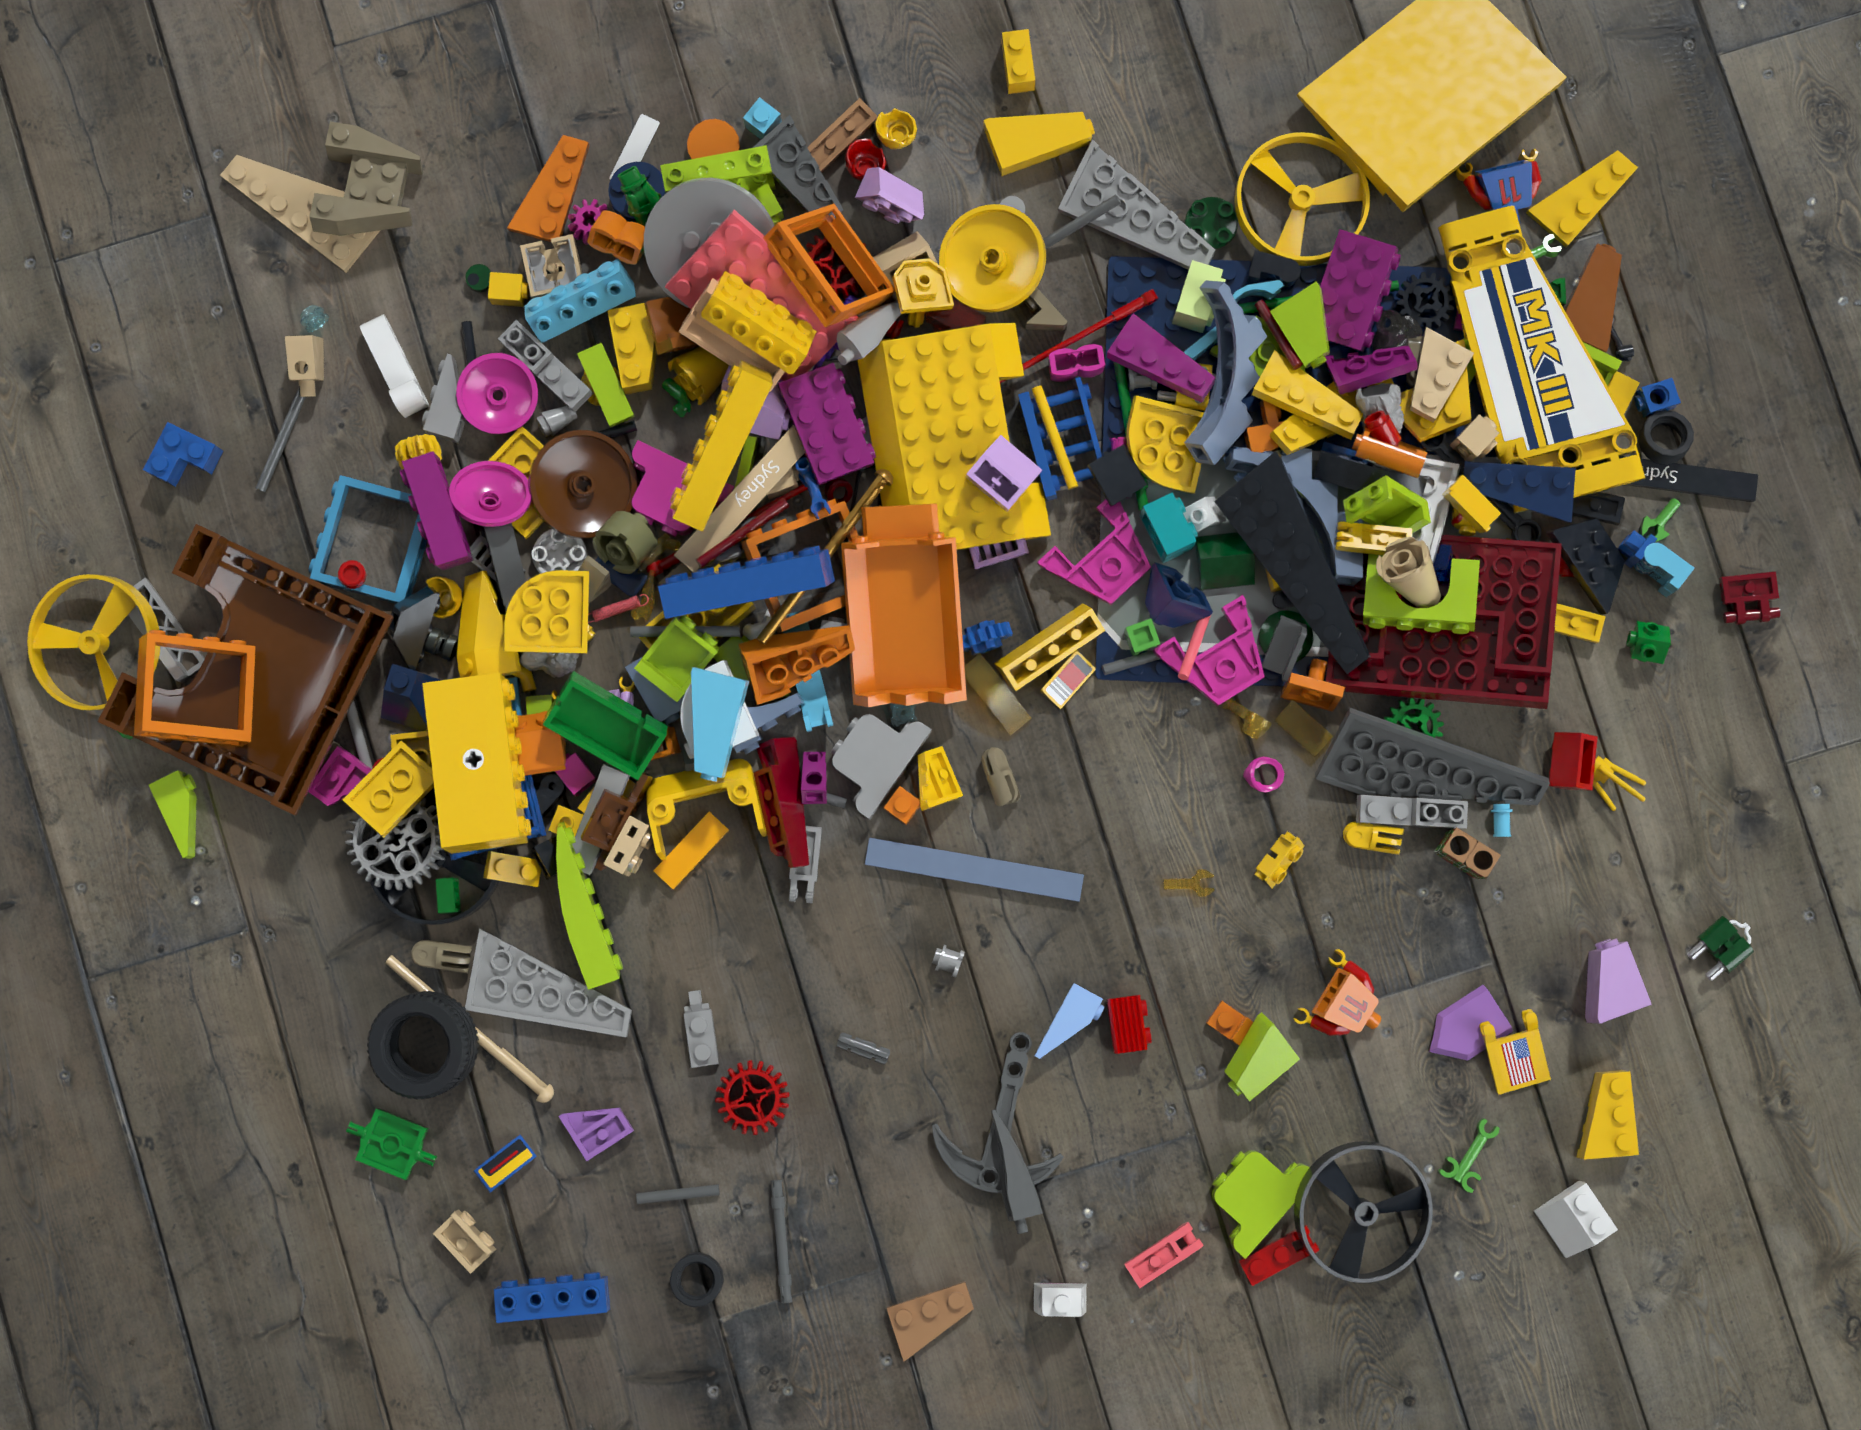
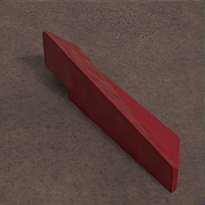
[753,737,809,868]

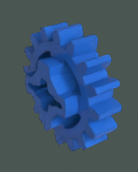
[962,620,1013,655]

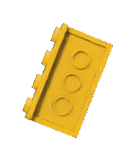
[701,271,817,374]

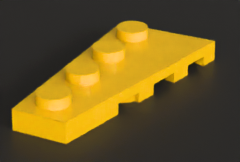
[1526,150,1638,247]
[1252,350,1363,440]
[1269,381,1363,455]

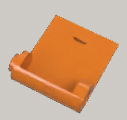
[1352,430,1427,479]

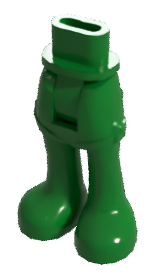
[617,166,662,258]

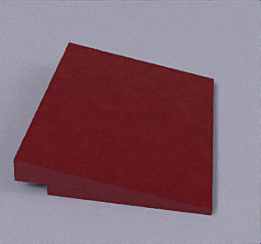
[1326,535,1562,709]

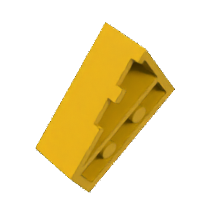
[607,303,657,395]
[1576,1070,1639,1159]

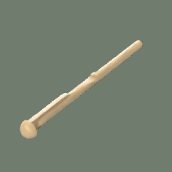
[385,955,554,1103]

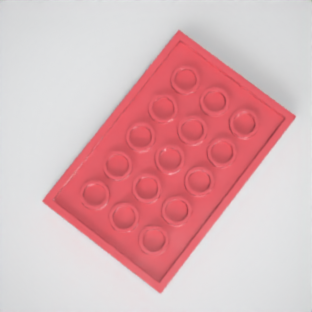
[665,210,858,381]

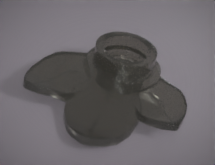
[1372,309,1423,351]

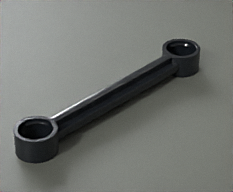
[1417,432,1542,542]

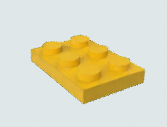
[343,741,434,838]

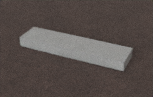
[573,763,630,875]

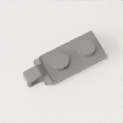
[684,990,719,1068]

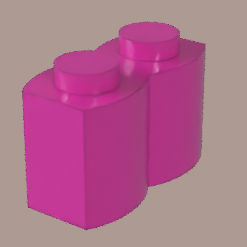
[1048,344,1105,382]

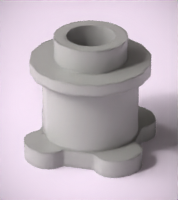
[932,944,965,977]

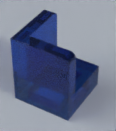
[1433,544,1453,582]

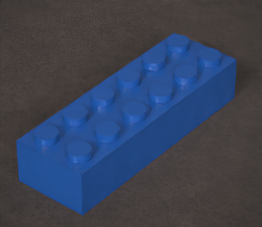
[658,546,835,619]

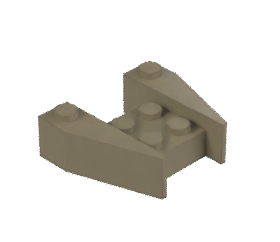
[309,121,423,236]

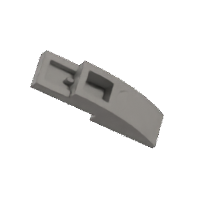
[498,320,593,412]
[1356,795,1468,829]

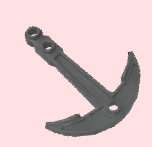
[932,1032,1064,1193]

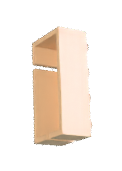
[679,278,785,392]

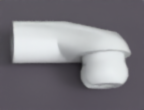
[743,609,771,640]

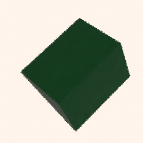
[1195,532,1255,590]

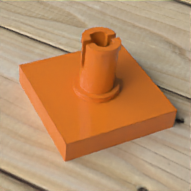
[1280,659,1345,712]

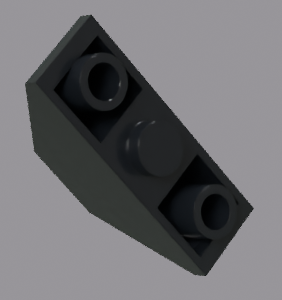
[387,586,440,670]

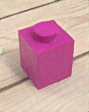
[555,753,598,797]

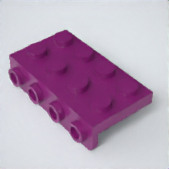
[1320,229,1401,352]
[777,362,876,485]

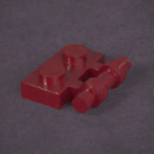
[1719,571,1780,625]

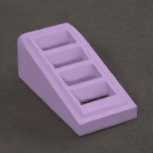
[969,539,1029,569]

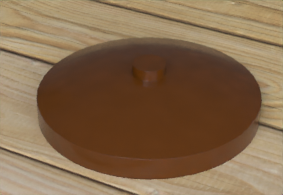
[528,430,637,539]

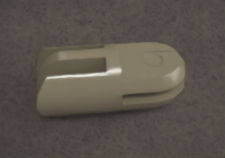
[981,747,1021,806]
[411,940,472,973]

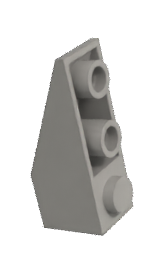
[422,353,466,444]

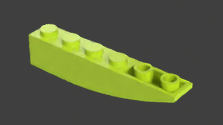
[556,821,623,990]

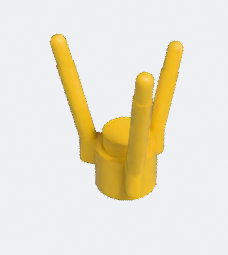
[1593,755,1646,811]

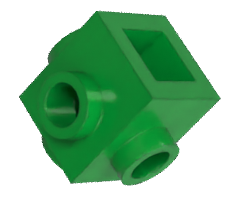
[1626,621,1671,664]

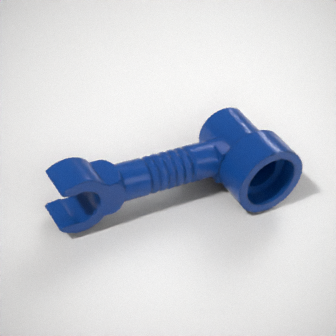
[795,457,831,519]

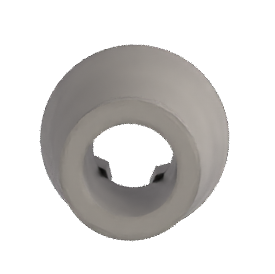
[536,405,578,437]

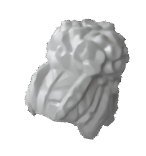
[1356,383,1404,434]
[519,652,579,678]

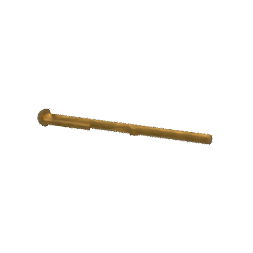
[757,469,893,645]

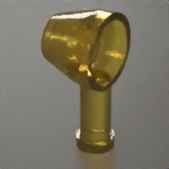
[1223,698,1272,740]

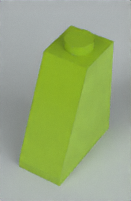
[1270,281,1330,369]
[1224,1012,1300,1102]

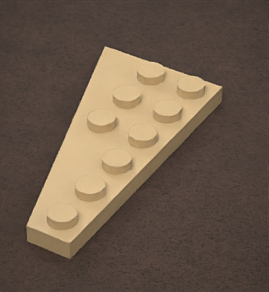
[220,155,380,273]

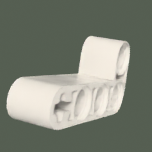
[360,314,429,418]

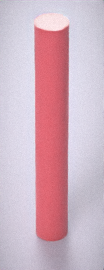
[1178,615,1211,680]

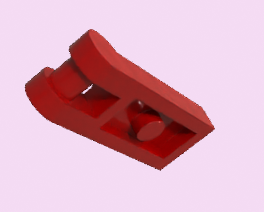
[1238,1225,1320,1286]

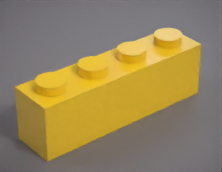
[994,603,1105,691]

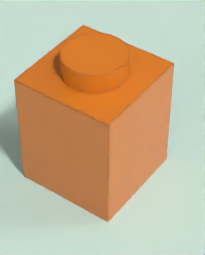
[884,786,920,825]

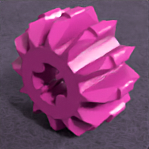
[568,199,608,245]

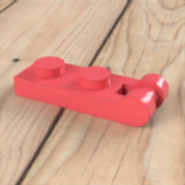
[1124,1222,1204,1288]

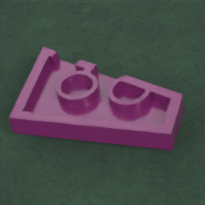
[1325,346,1418,395]

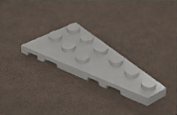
[1058,139,1215,270]
[465,929,632,1037]

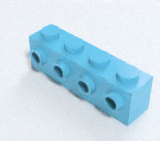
[524,259,636,343]

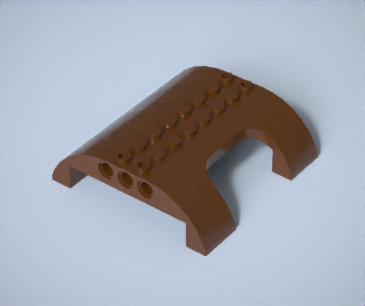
[97,524,394,816]

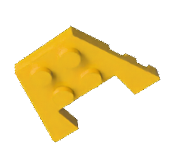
[1367,339,1471,442]

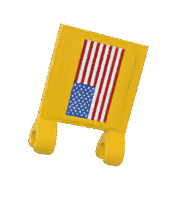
[1479,1009,1551,1095]

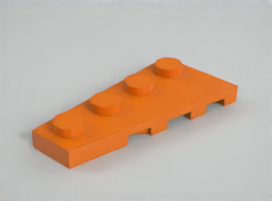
[507,135,590,242]

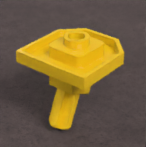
[892,259,954,328]

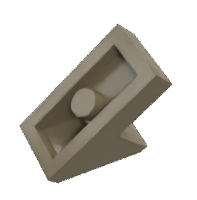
[1024,287,1068,331]

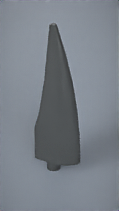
[991,1110,1043,1234]

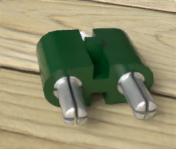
[1687,916,1754,981]

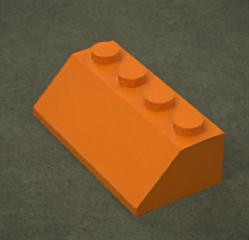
[475,711,566,776]

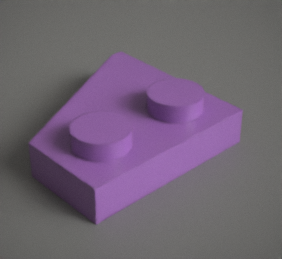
[559,1107,634,1161]

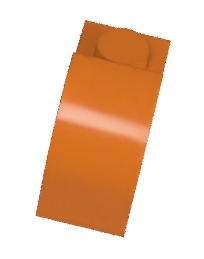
[1243,400,1284,453]

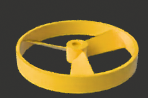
[1234,132,1370,266]
[27,574,160,710]

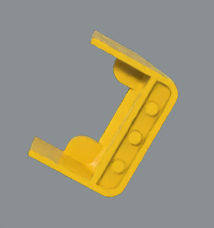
[646,759,767,860]

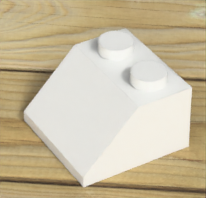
[1534,1181,1618,1258]

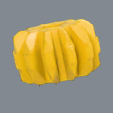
[394,434,442,469]

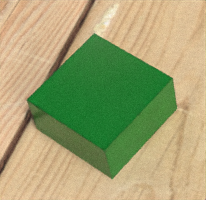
[436,877,461,914]

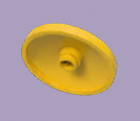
[939,204,1046,312]

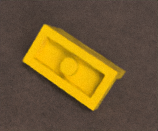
[1442,475,1501,533]

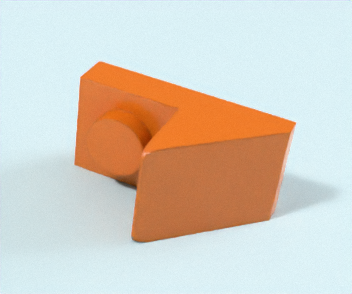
[1206,1001,1253,1046]

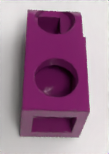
[801,752,827,804]

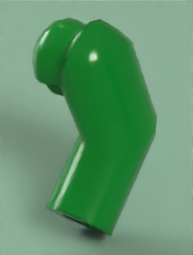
[662,378,692,417]

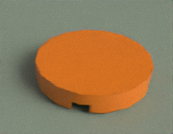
[687,119,740,159]

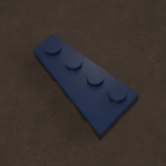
[1463,461,1576,523]

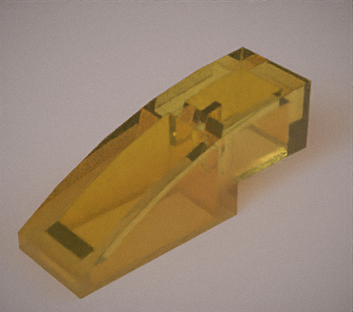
[964,653,1031,736]

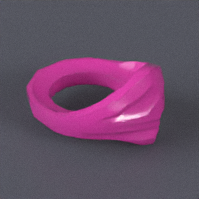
[1243,757,1285,793]

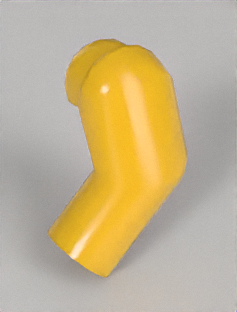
[506,663,537,692]

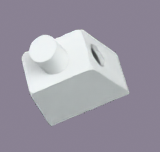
[1034,1283,1086,1317]

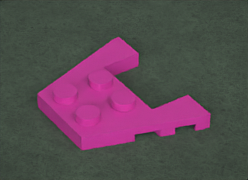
[1037,499,1151,605]
[1152,595,1265,706]

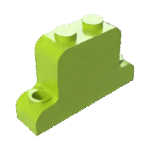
[1212,1150,1316,1259]

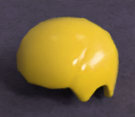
[875,108,917,149]
[426,576,462,619]

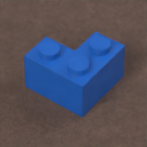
[143,422,223,487]

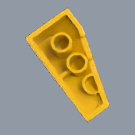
[457,571,521,678]

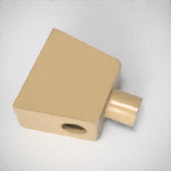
[285,335,324,397]

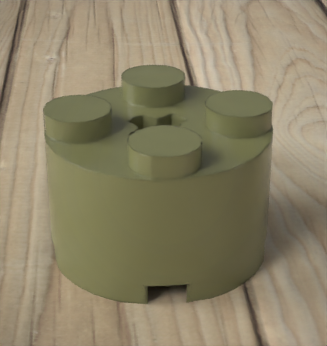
[592,511,658,574]

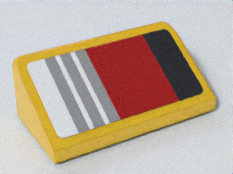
[1040,650,1096,709]

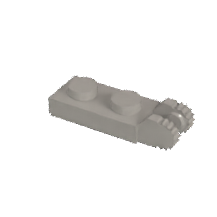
[789,826,822,903]

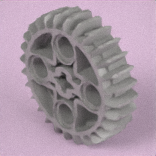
[345,798,445,890]

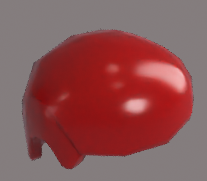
[845,139,886,182]

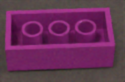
[400,451,474,570]

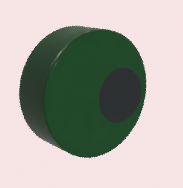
[465,264,491,292]

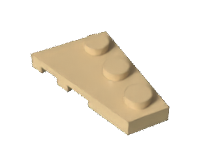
[1410,327,1474,423]

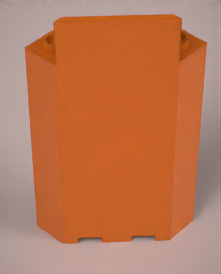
[841,503,967,707]

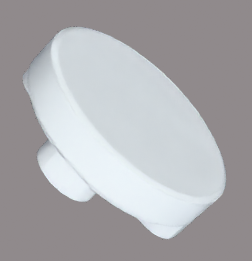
[531,529,587,574]

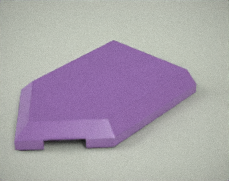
[1429,985,1513,1061]

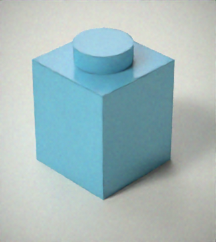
[743,97,782,140]

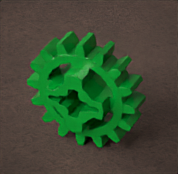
[1384,697,1444,738]

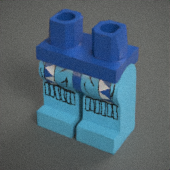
[1617,530,1694,597]

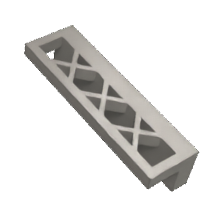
[128,578,205,683]

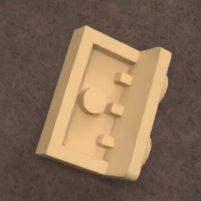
[433,1210,496,1274]

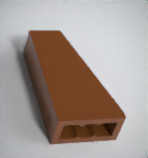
[1564,243,1622,353]

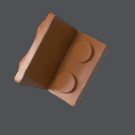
[644,297,699,355]

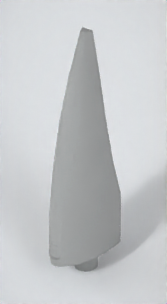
[837,300,901,365]

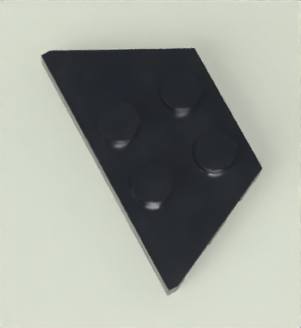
[1546,518,1625,615]

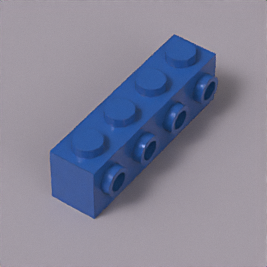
[494,1272,610,1323]

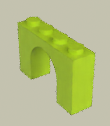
[1363,554,1480,634]

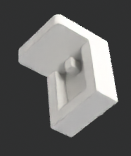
[1183,496,1226,532]

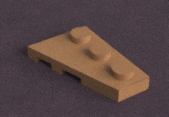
[887,1281,974,1361]

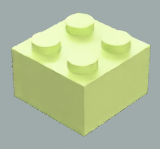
[1172,260,1226,333]

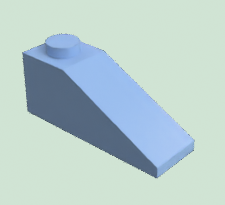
[1034,983,1105,1059]

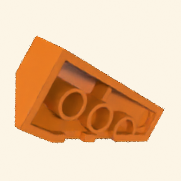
[738,625,855,705]

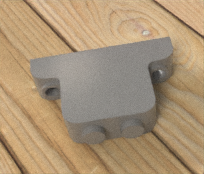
[831,714,932,820]

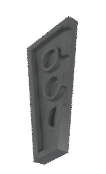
[753,115,843,219]

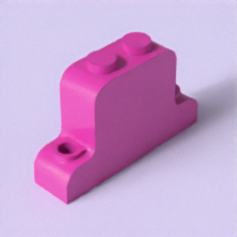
[632,440,734,537]

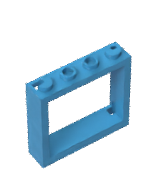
[308,475,428,604]

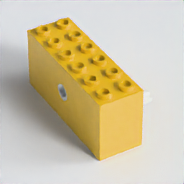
[422,672,531,854]

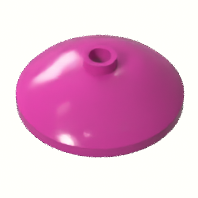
[456,353,538,434]
[449,461,531,527]

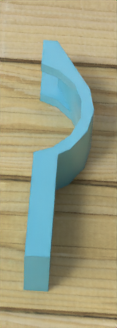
[1184,280,1284,361]
[783,610,833,732]

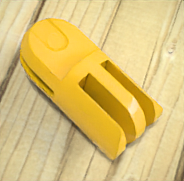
[1343,821,1404,855]

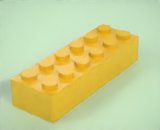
[670,360,773,532]

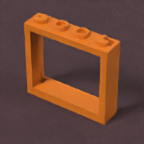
[763,204,895,328]
[741,499,859,633]
[134,630,255,747]

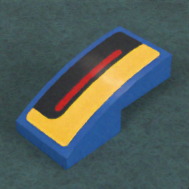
[473,1135,537,1193]

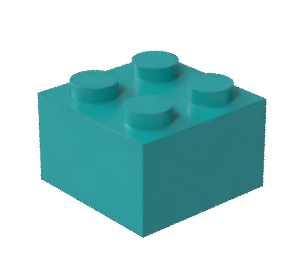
[1139,492,1198,563]

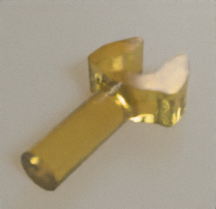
[1163,869,1215,897]

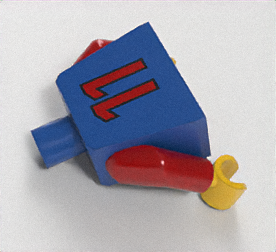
[1456,149,1542,224]

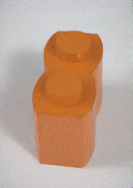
[587,210,645,265]

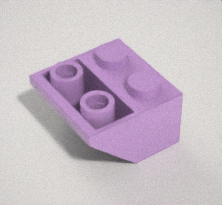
[855,167,924,224]
[965,435,1042,512]

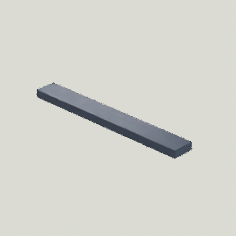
[865,838,1084,902]

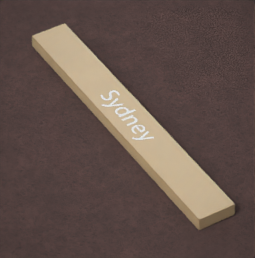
[674,425,805,573]

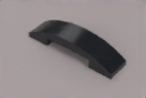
[1314,450,1428,497]

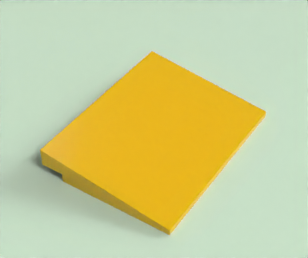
[1297,0,1567,212]

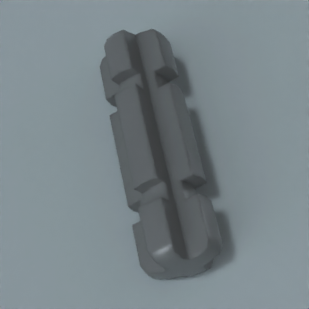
[837,1032,890,1064]

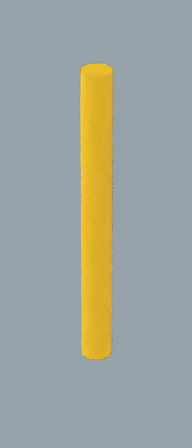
[1031,385,1078,490]

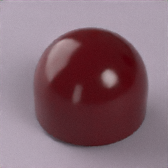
[824,478,853,503]

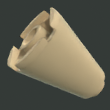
[1376,537,1441,608]

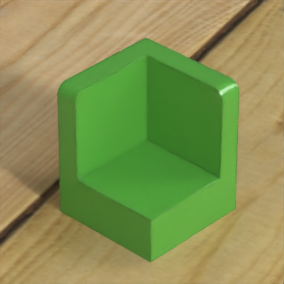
[1124,619,1160,656]

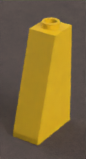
[983,112,1095,176]

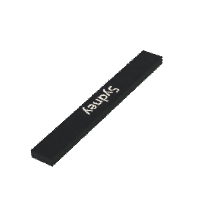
[1562,450,1758,502]

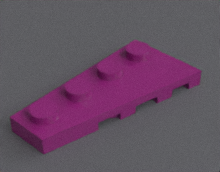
[1107,313,1215,403]

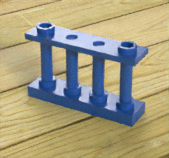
[1018,377,1102,501]

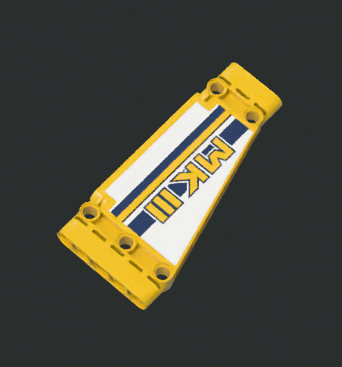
[1438,206,1645,513]

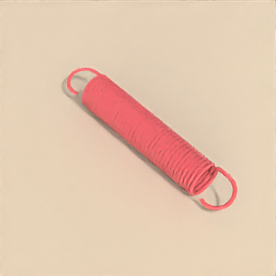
[588,594,649,623]

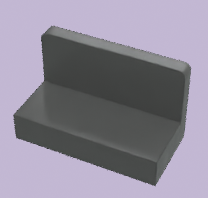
[1261,615,1307,682]

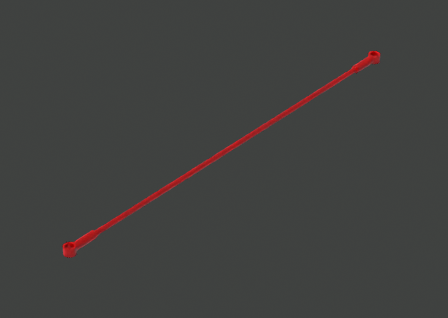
[646,289,1159,578]

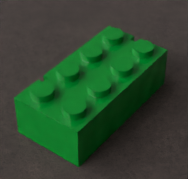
[543,671,668,780]

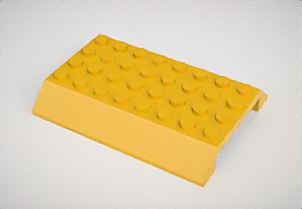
[858,323,1051,550]

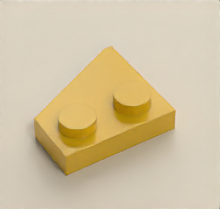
[918,746,963,811]

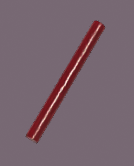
[696,498,789,568]

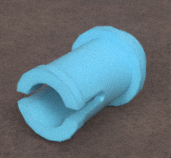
[1491,804,1512,837]

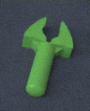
[1639,498,1680,542]

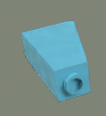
[691,667,749,782]

